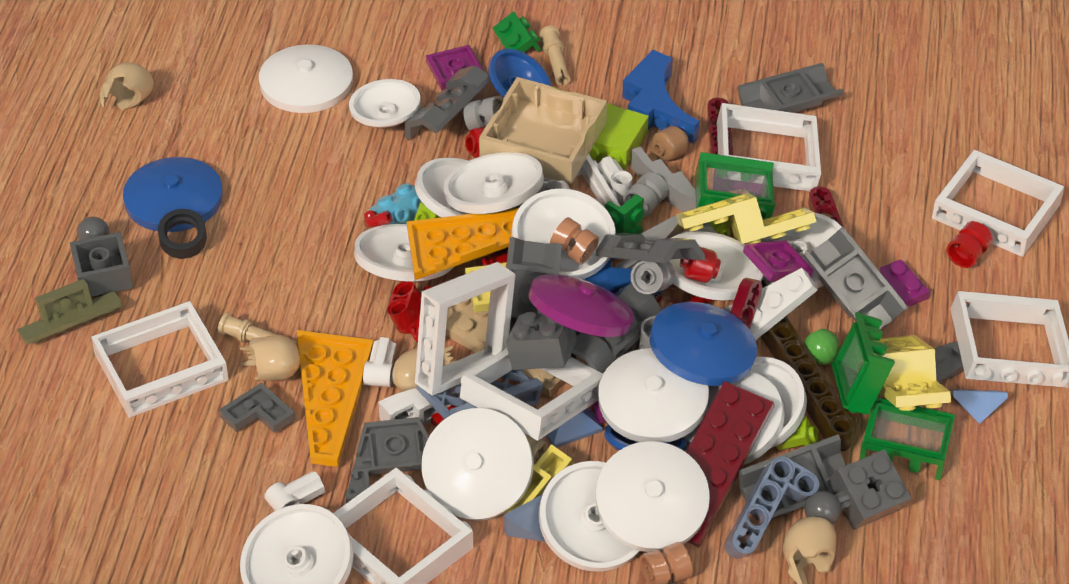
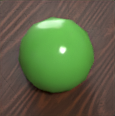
[804,329,840,365]

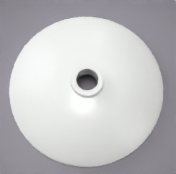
[349,79,421,128]

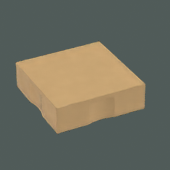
[479,77,607,184]

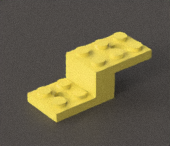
[676,193,816,244]
[874,335,951,411]

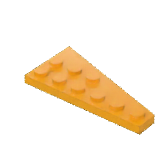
[406,208,519,280]
[297,330,374,467]

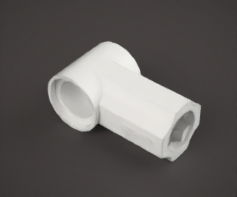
[597,156,632,204]
[363,337,397,388]
[264,471,325,511]

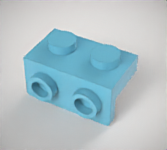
[370,183,421,224]

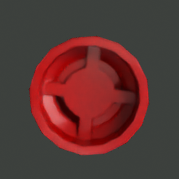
[946,221,993,268]

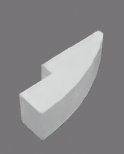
[378,383,462,426]

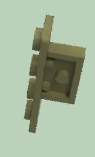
[17,279,123,344]

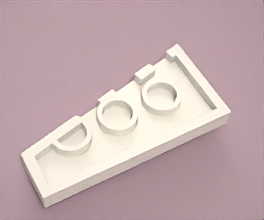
[724,268,818,340]

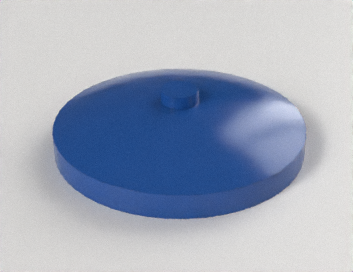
[123,157,223,232]
[649,302,757,386]

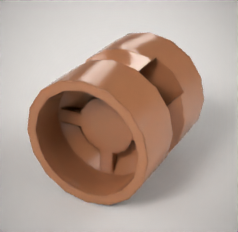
[550,217,599,265]
[640,542,693,584]

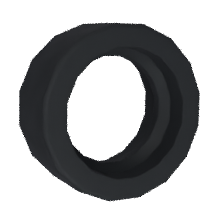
[157,208,207,259]

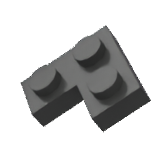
[219,382,296,433]

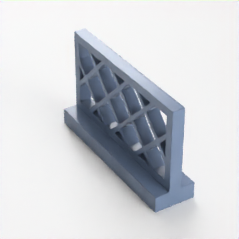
[416,370,543,419]

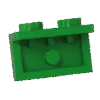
[492,11,542,52]
[605,194,644,234]

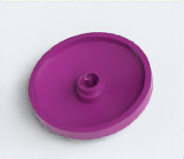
[528,274,634,337]

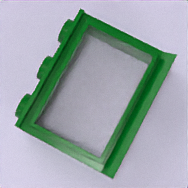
[695,152,776,220]
[831,311,895,415]
[859,397,955,480]

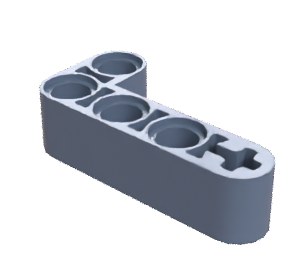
[725,457,819,559]

